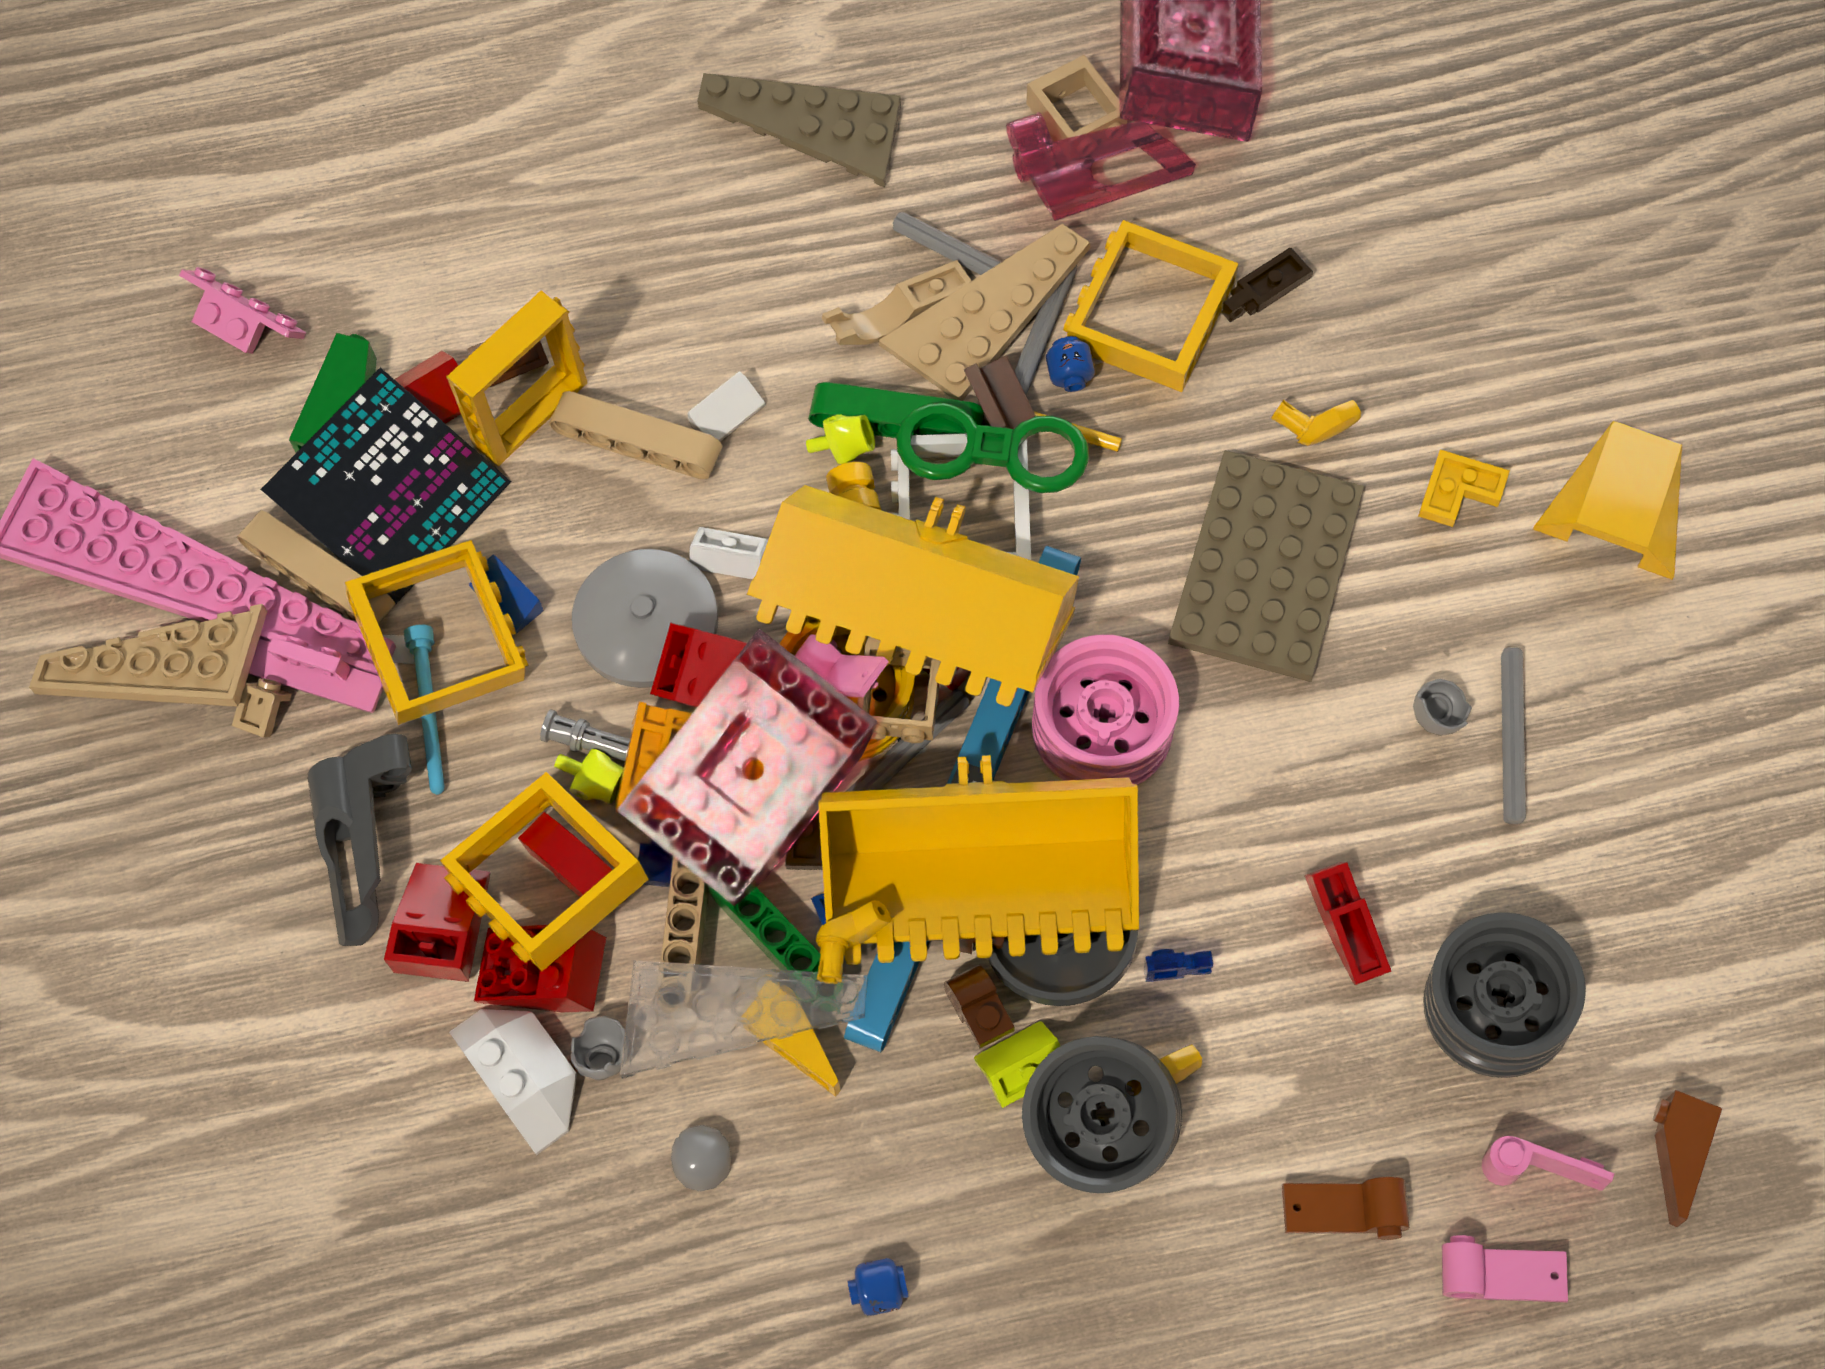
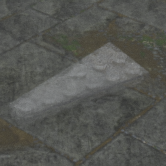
[620,960,868,1079]

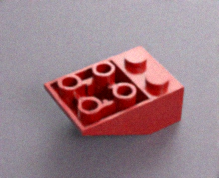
[650,623,777,724]
[384,863,491,982]
[474,924,607,1013]

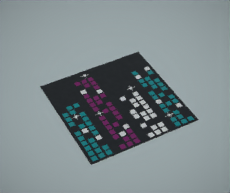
[260,367,511,605]

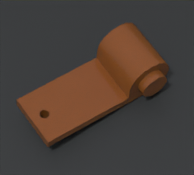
[1282,1177,1410,1240]

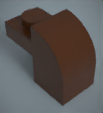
[944,964,1015,1049]

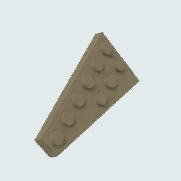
[697,73,901,188]

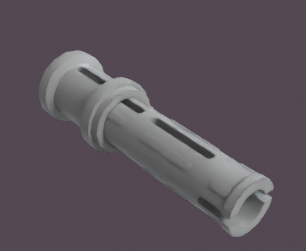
[540,709,630,761]

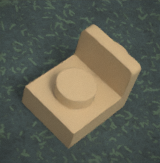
[232,678,292,738]

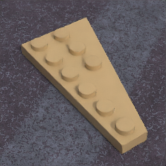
[878,224,1090,401]
[29,604,268,707]

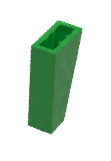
[289,333,377,453]

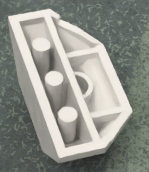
[449,1009,577,1156]

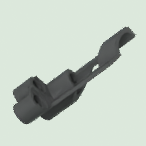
[307,734,412,946]

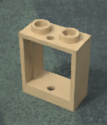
[1026,55,1128,161]
[855,636,941,743]

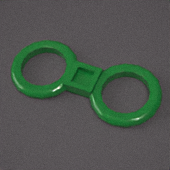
[896,403,1089,493]

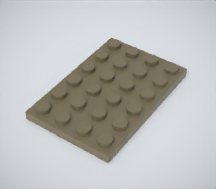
[1168,450,1364,682]

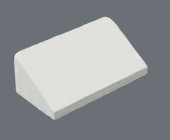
[687,371,766,442]
[689,527,769,579]

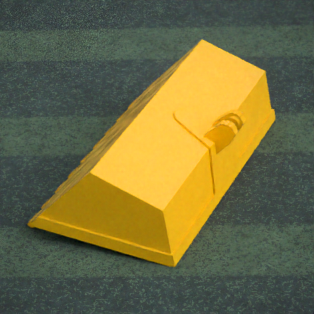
[747,485,1079,707]
[818,755,1139,965]

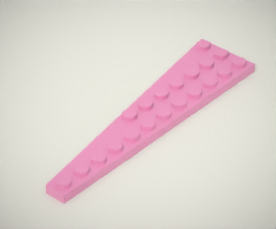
[0,458,396,676]

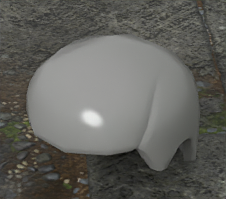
[1413,679,1472,736]
[571,1016,630,1081]
[671,1125,731,1192]

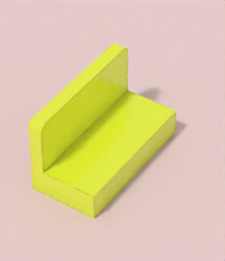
[974,1021,1060,1108]

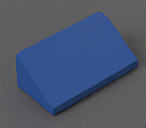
[469,554,544,634]

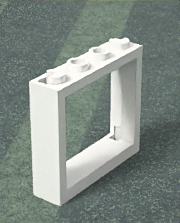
[891,434,1031,560]

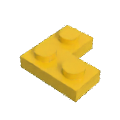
[1418,449,1510,527]

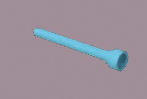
[404,625,445,795]

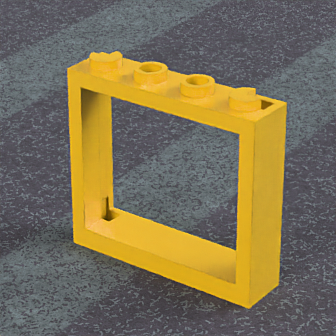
[1063,220,1239,392]
[446,290,587,467]
[345,540,529,725]
[440,772,649,971]

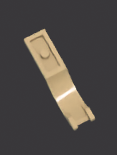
[822,260,971,345]

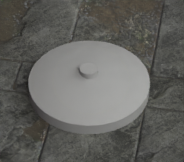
[572,549,718,688]

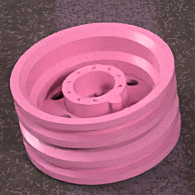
[1032,635,1179,785]

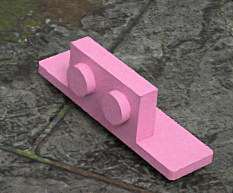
[179,267,306,354]
[249,636,383,713]

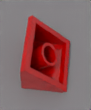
[395,351,461,424]

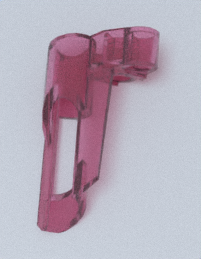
[1006,112,1196,221]

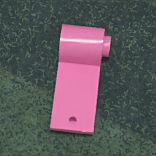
[783,634,889,698]
[1481,1136,1615,1191]
[1442,1235,1568,1303]

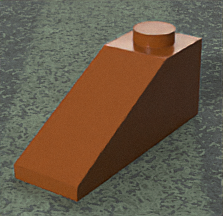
[1653,1090,1722,1227]

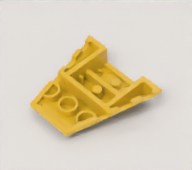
[1533,421,1682,580]

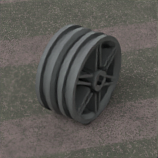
[1423,912,1586,1078]
[1022,1036,1182,1193]

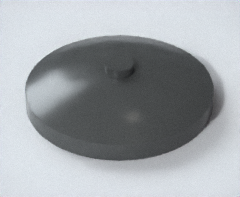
[987,930,1138,1006]

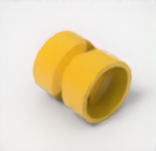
[826,462,881,510]

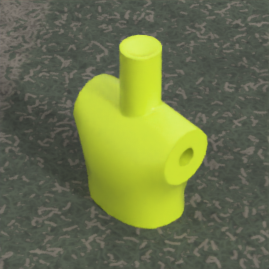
[806,415,875,464]
[554,749,624,804]

